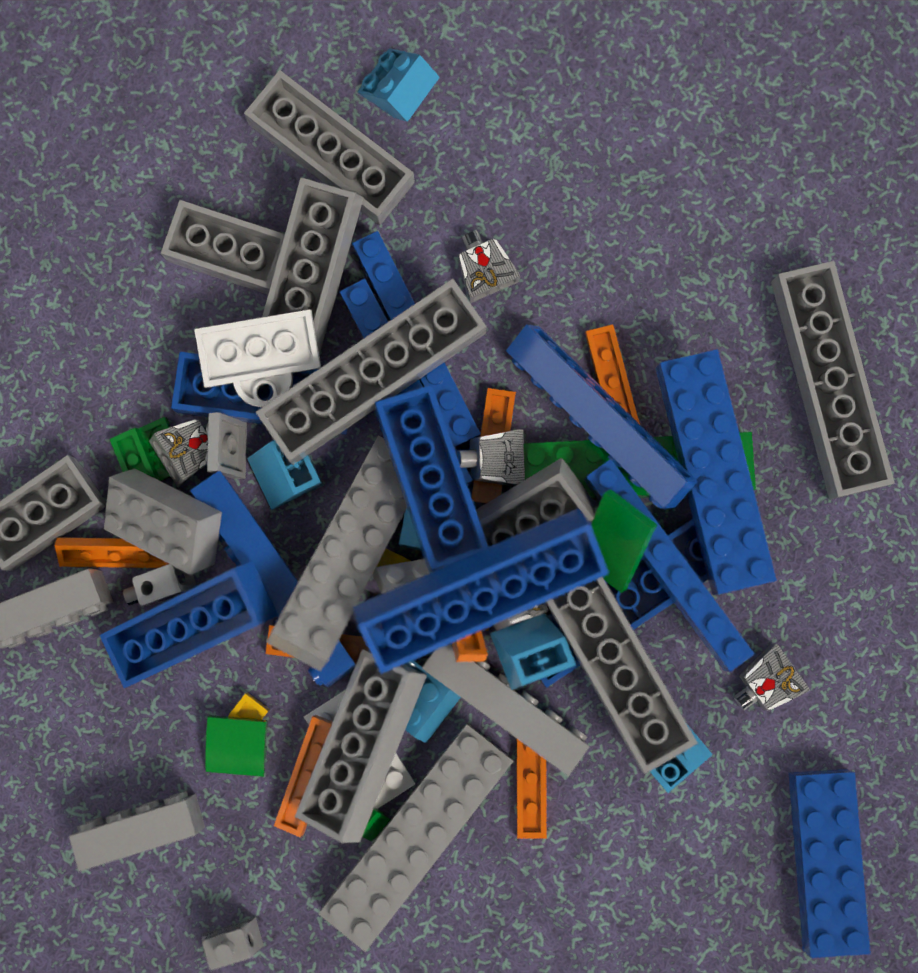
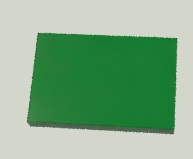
[591,489,657,593]

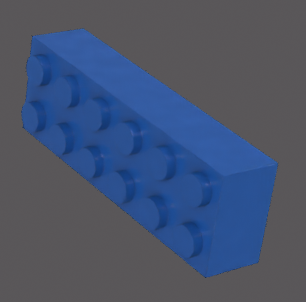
[171,352,348,435]
[375,385,488,573]
[100,561,278,688]
[788,769,870,958]

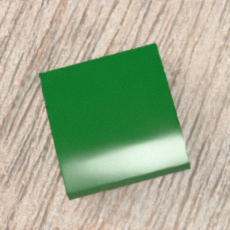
[109,417,171,481]
[206,715,268,777]

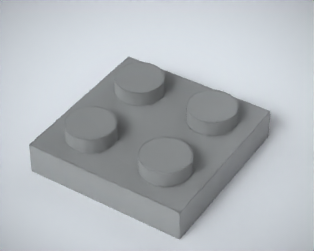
[205,413,247,479]

